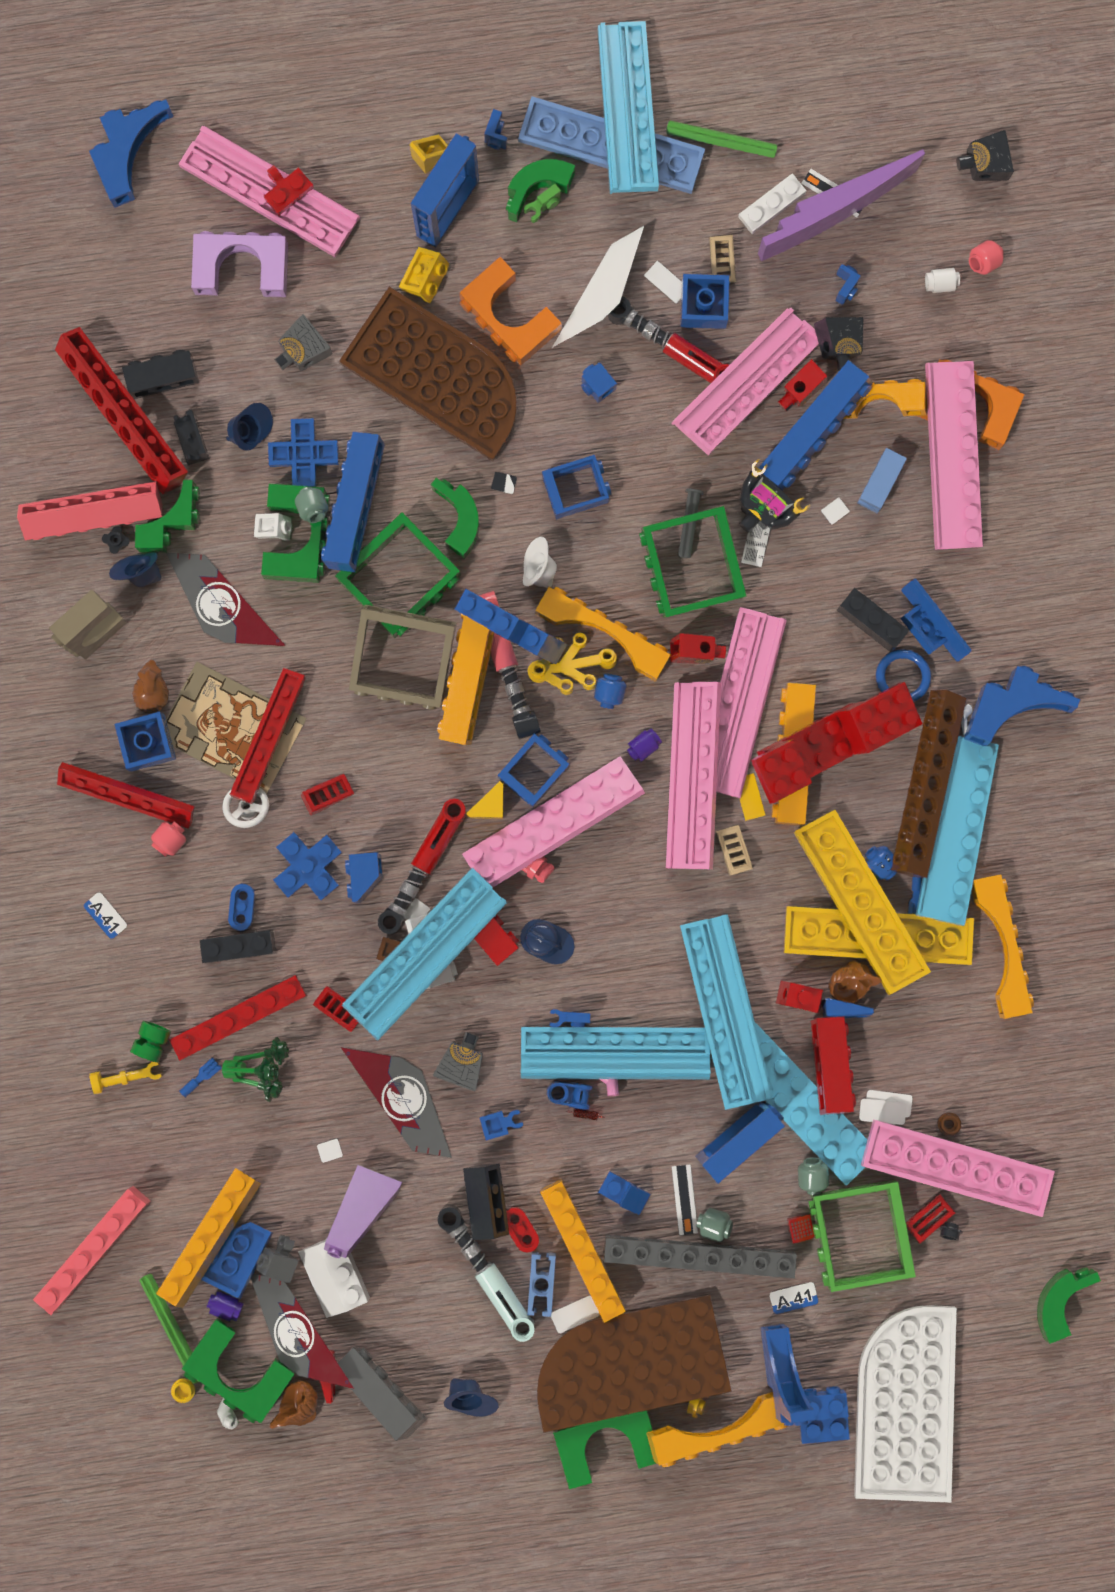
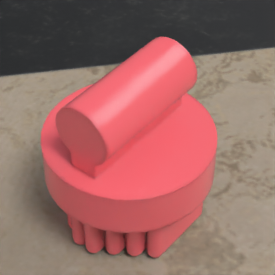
[522,856,555,883]

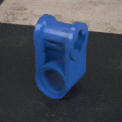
[546,1081,593,1110]

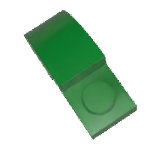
[506,159,575,223]
[431,478,479,560]
[1037,1268,1101,1344]

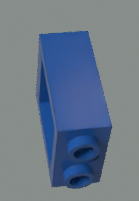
[542,455,612,520]
[497,733,570,808]

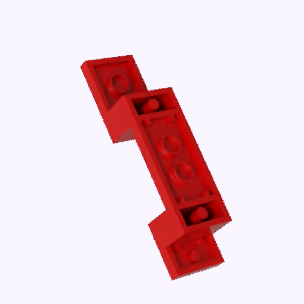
[751,682,923,804]

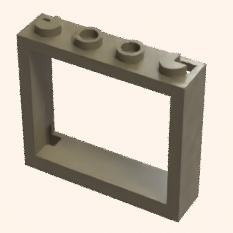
[349,604,457,710]

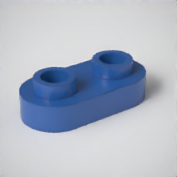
[228,884,255,931]

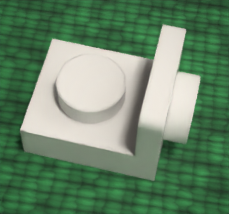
[254,513,292,540]

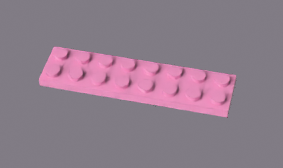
[462,757,645,887]
[861,1119,1055,1217]

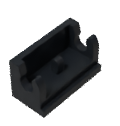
[173,409,210,466]

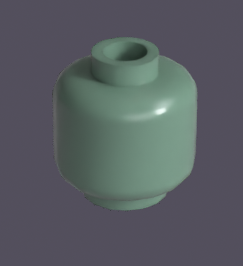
[295,487,328,523]
[798,1158,829,1195]
[697,1208,733,1243]

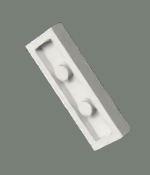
[738,173,806,234]

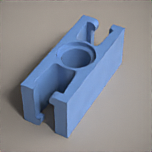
[857,448,907,513]
[527,1251,556,1317]

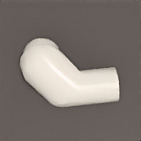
[217,1398,238,1429]

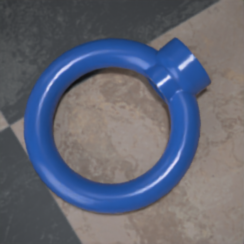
[876,649,931,702]

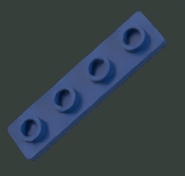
[900,578,972,662]

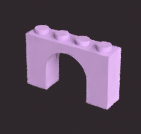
[191,231,288,297]

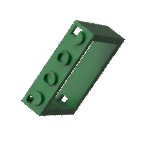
[639,506,747,618]
[335,512,461,638]

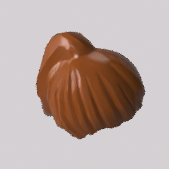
[132,660,169,713]
[828,961,882,1004]
[270,1381,318,1429]

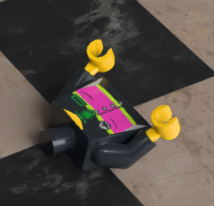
[739,459,810,533]

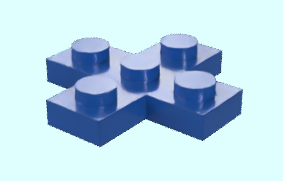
[268,418,339,487]
[273,832,342,901]

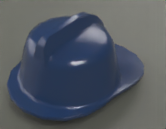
[226,403,273,451]
[109,552,161,587]
[520,919,575,965]
[444,1378,499,1417]

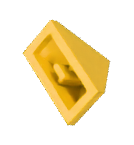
[409,134,448,174]
[466,781,504,819]

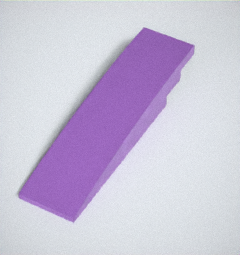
[758,150,925,261]

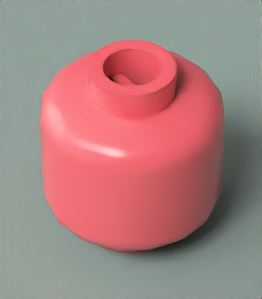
[969,240,1004,275]
[151,822,186,857]

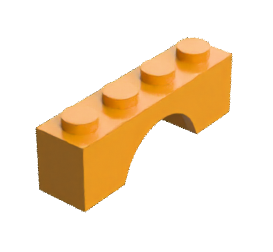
[843,379,927,419]

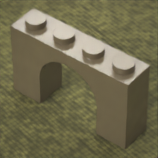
[49,590,127,659]

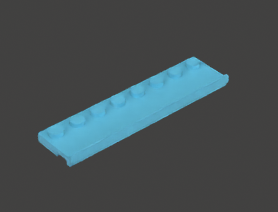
[598,21,659,194]
[916,736,999,926]
[342,868,506,1040]
[680,914,774,1110]
[521,1027,711,1080]

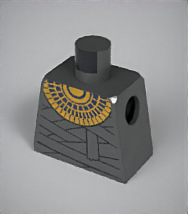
[274,314,333,371]
[433,1032,483,1092]

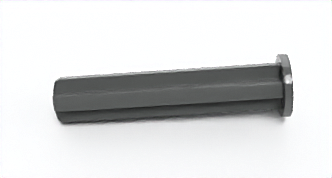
[679,488,704,559]

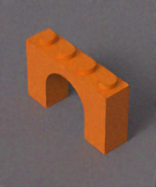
[459,257,562,366]
[918,359,1025,450]

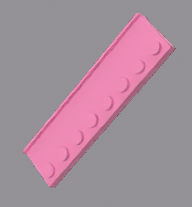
[179,126,360,258]
[672,308,819,456]
[925,361,983,550]
[716,607,787,799]
[666,682,721,870]

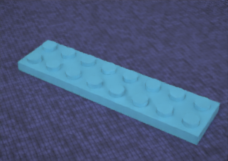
[755,1023,867,1186]

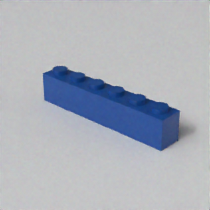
[758,360,873,491]
[321,432,385,572]

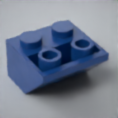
[345,852,383,903]

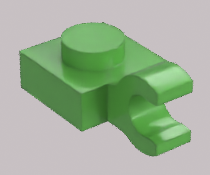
[524,184,561,223]

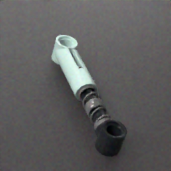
[438,1205,534,1342]

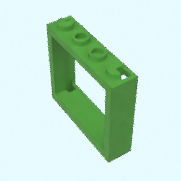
[808,1180,916,1292]

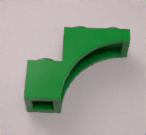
[135,480,200,553]

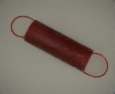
[566,1108,605,1121]

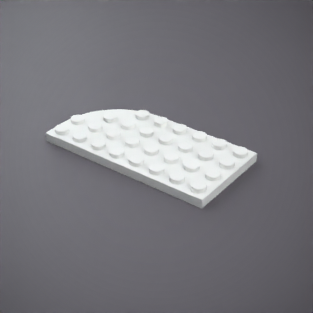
[854,1305,957,1503]

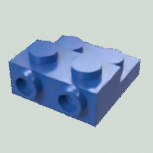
[800,1386,850,1444]

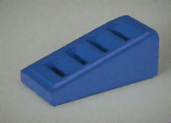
[822,998,874,1018]

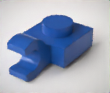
[549,1009,590,1027]

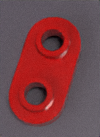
[506,1207,539,1253]

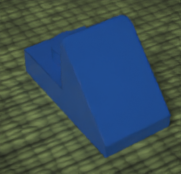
[598,1171,651,1215]

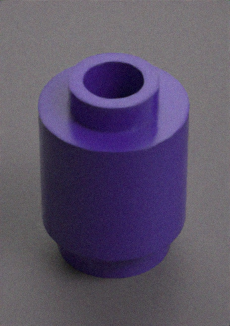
[627,728,662,762]
[206,1291,244,1322]

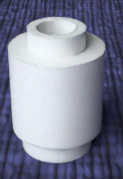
[925,268,960,293]

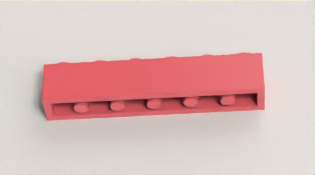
[17,482,163,540]
[33,1186,151,1315]

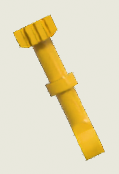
[89,1062,162,1095]

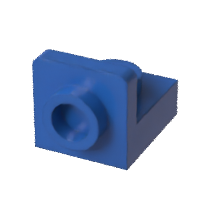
[484,109,507,150]

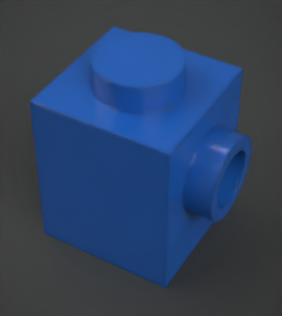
[581,362,617,403]

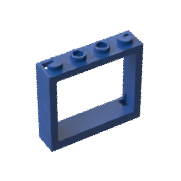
[411,133,479,248]
[695,1102,785,1183]

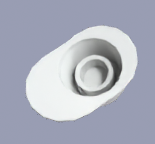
[523,537,557,588]

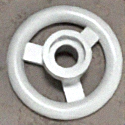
[223,788,269,828]

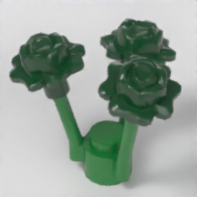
[222,1037,289,1102]

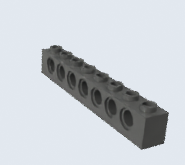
[604,1234,797,1279]

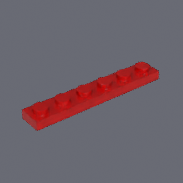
[229,668,306,804]
[57,762,195,829]
[169,975,307,1061]

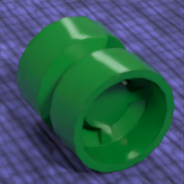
[130,1020,171,1063]

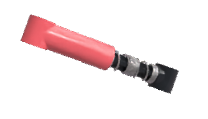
[479,591,541,739]

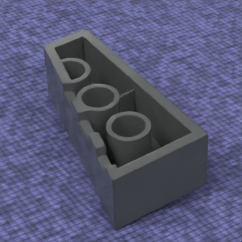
[338,1347,428,1441]

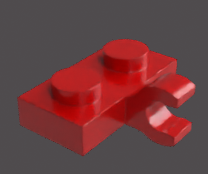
[263,165,314,216]

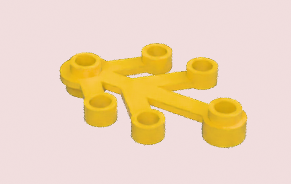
[528,633,617,695]

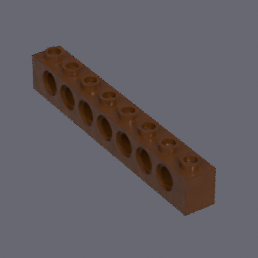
[891,690,967,878]

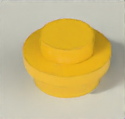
[171,1378,195,1403]
[687,1398,706,1418]

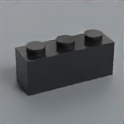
[122,350,199,399]
[837,587,910,652]
[200,930,276,963]
[463,1163,509,1240]

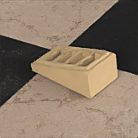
[709,235,736,283]
[716,825,753,876]

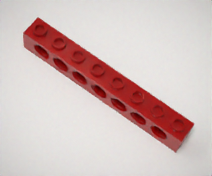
[55,327,188,495]

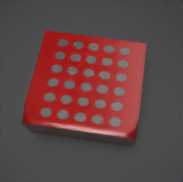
[787,1214,815,1244]

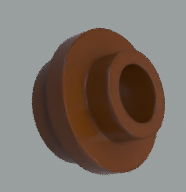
[937,1112,961,1136]

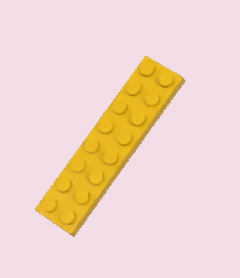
[794,810,931,995]
[783,906,974,965]

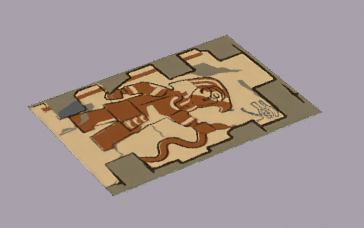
[166,662,307,794]

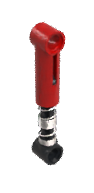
[608,296,729,383]
[378,798,466,934]

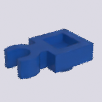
[479,1110,523,1140]

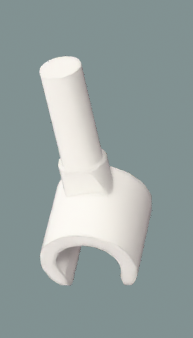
[961,704,972,737]

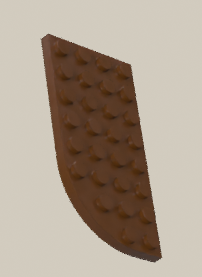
[339,286,516,461]
[537,1295,732,1433]

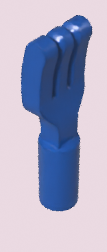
[908,877,922,914]
[179,1058,222,1098]

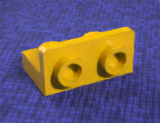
[399,247,450,303]

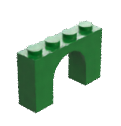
[261,484,330,583]
[182,1317,295,1423]
[553,1411,657,1490]

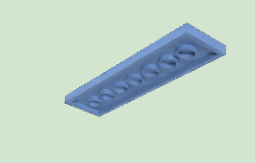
[518,96,705,194]

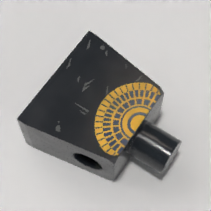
[956,130,1014,181]
[814,317,864,372]

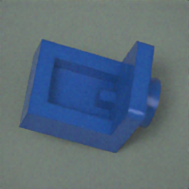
[835,264,861,305]

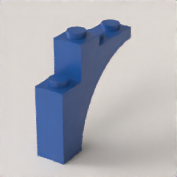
[89,99,174,208]
[455,589,567,664]
[964,666,1080,746]
[760,1324,815,1426]

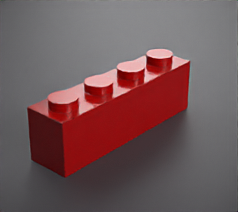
[811,1017,856,1115]

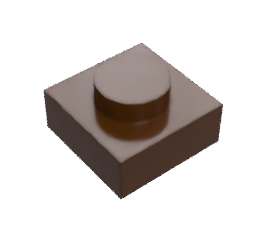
[376,937,401,961]

